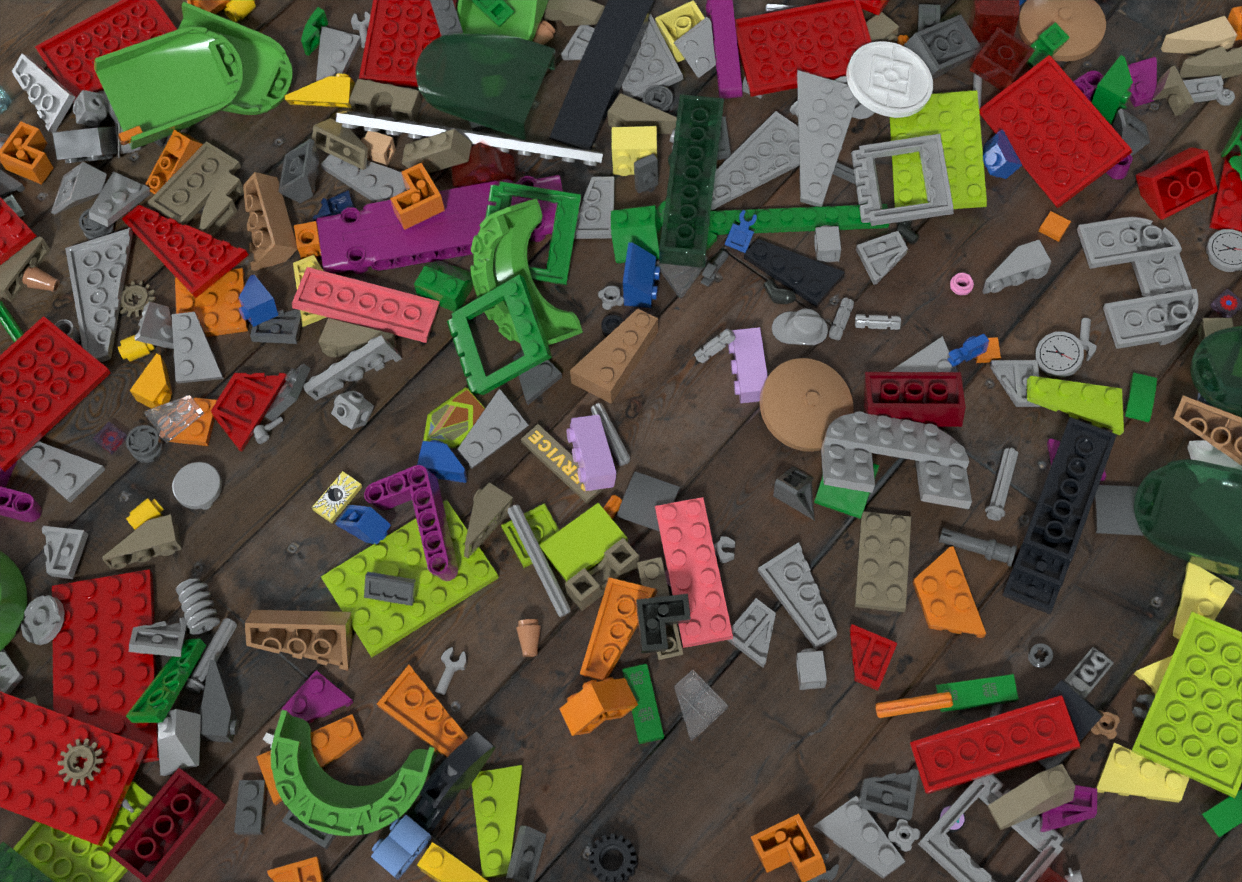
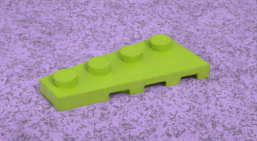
[1027,376,1124,435]
[472,765,523,879]

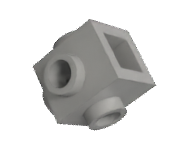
[73,90,107,128]
[331,390,374,430]

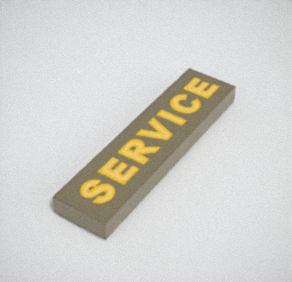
[521,424,603,504]

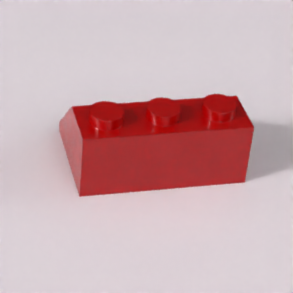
[1135,147,1218,220]

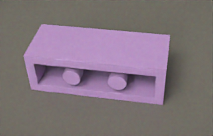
[728,327,768,403]
[567,415,617,491]

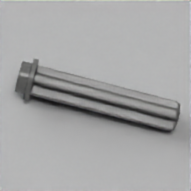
[985,448,1018,521]
[186,618,237,694]

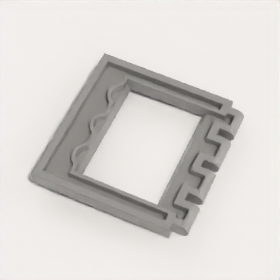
[851,134,954,226]
[918,775,1064,882]

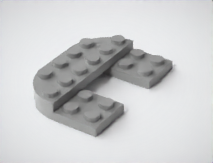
[1077,217,1198,349]
[821,411,972,509]

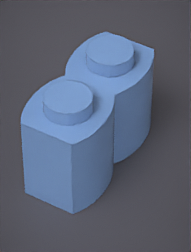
[371,815,432,880]

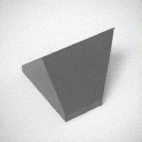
[1112,108,1151,156]
[773,466,815,521]

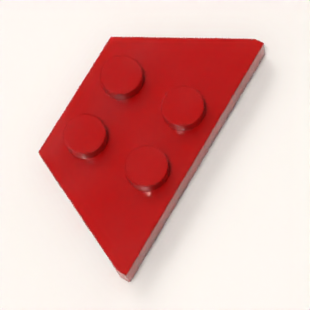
[211,373,287,452]

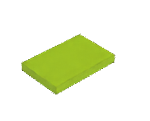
[539,503,628,582]

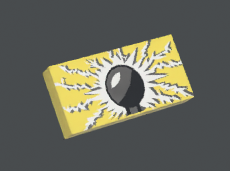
[312,471,362,523]

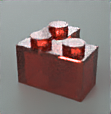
[452,142,516,188]

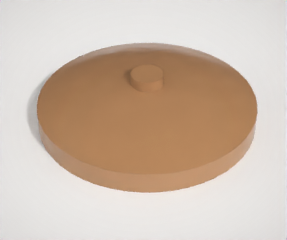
[1018,0,1106,61]
[759,358,854,452]

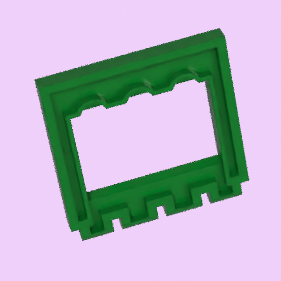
[485,182,581,286]
[447,275,552,395]

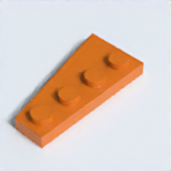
[580,577,658,681]
[377,665,468,758]
[256,714,363,806]

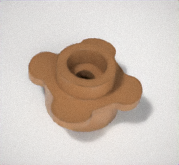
[1091,710,1120,739]

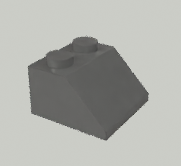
[278,139,319,203]

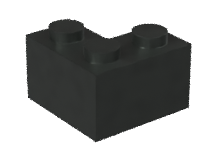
[636,594,691,654]

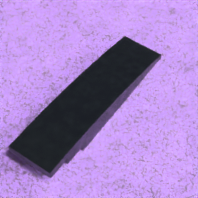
[550,0,656,150]
[1002,417,1117,614]

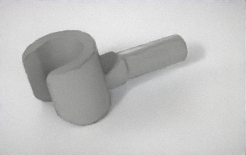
[254,417,283,444]

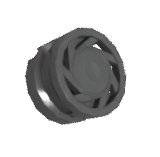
[643,85,673,115]
[79,208,115,240]
[126,425,164,463]

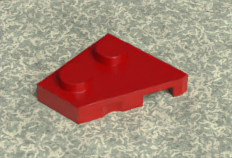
[850,624,897,691]

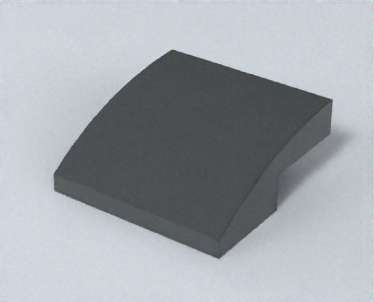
[617,472,681,532]
[1093,485,1147,536]

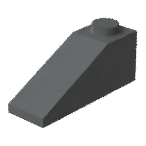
[200,660,239,743]

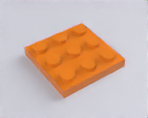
[175,268,248,337]

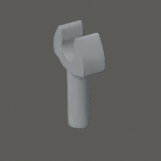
[351,12,370,48]
[1080,318,1096,361]
[713,536,735,563]
[435,647,467,695]

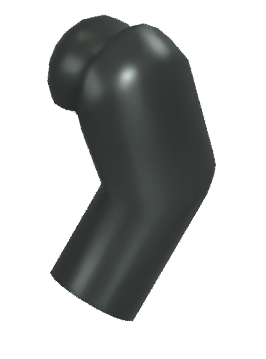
[897,220,920,245]
[763,280,796,304]

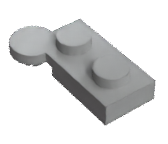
[1183,76,1235,106]

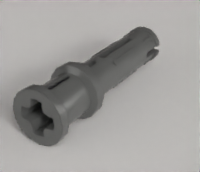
[939,527,1017,567]

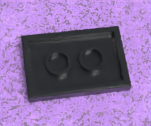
[1038,679,1104,770]

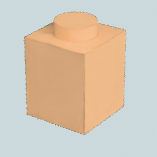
[360,131,396,167]

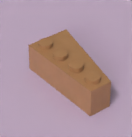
[570,309,658,404]

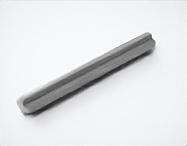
[508,505,571,617]

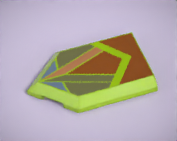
[423,388,485,449]

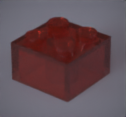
[969,0,1019,44]
[969,27,1035,91]

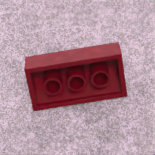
[864,372,966,427]
[108,768,226,882]

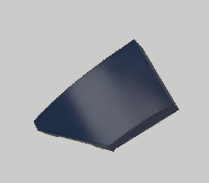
[313,191,356,222]

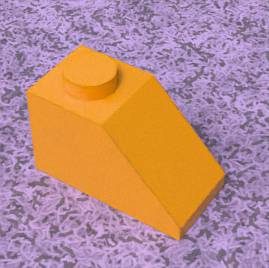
[130,353,172,412]

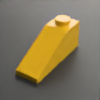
[285,73,355,108]
[417,842,488,882]

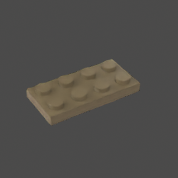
[148,141,241,225]
[855,512,911,612]

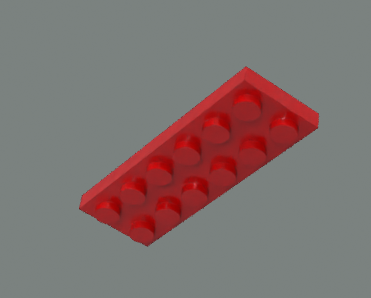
[910,695,1081,794]

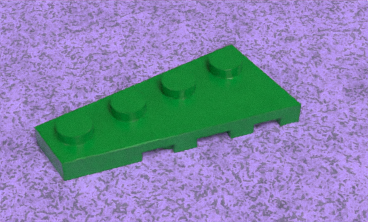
[126,639,206,723]

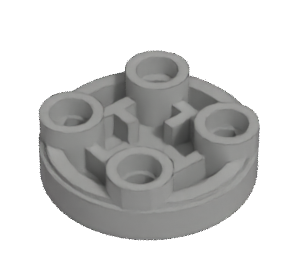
[172,462,222,510]

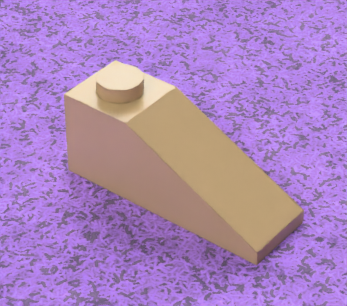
[1161,16,1237,55]

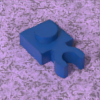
[724,210,757,253]
[947,334,989,367]

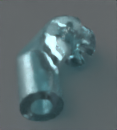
[0,85,11,114]

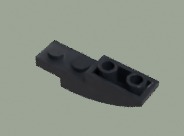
[410,732,496,833]

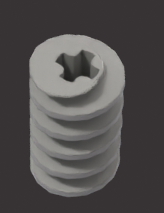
[176,578,220,635]

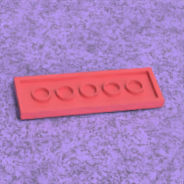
[292,267,440,343]
[655,497,733,648]

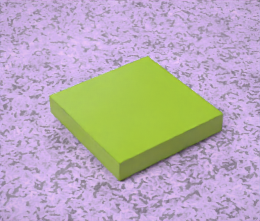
[501,503,559,568]

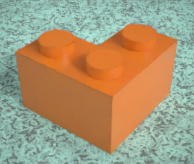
[0,122,53,185]
[390,163,445,230]
[560,677,638,736]
[751,814,827,882]

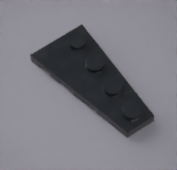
[744,239,845,308]

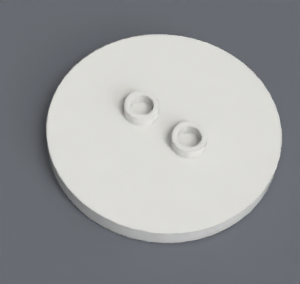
[846,41,933,118]

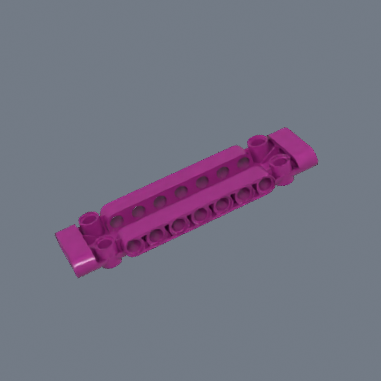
[317,175,563,274]

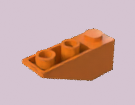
[145,130,203,194]

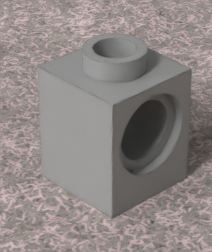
[814,225,841,263]
[796,648,827,690]

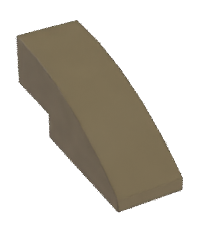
[543,0,605,26]
[199,171,244,237]

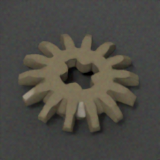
[120,281,156,317]
[58,738,104,786]

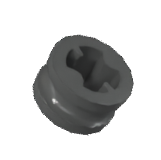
[1028,643,1053,668]

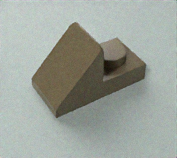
[1152,66,1195,116]

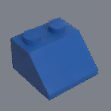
[623,242,660,308]

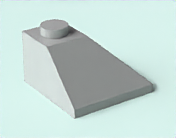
[51,162,107,214]
[158,709,201,776]

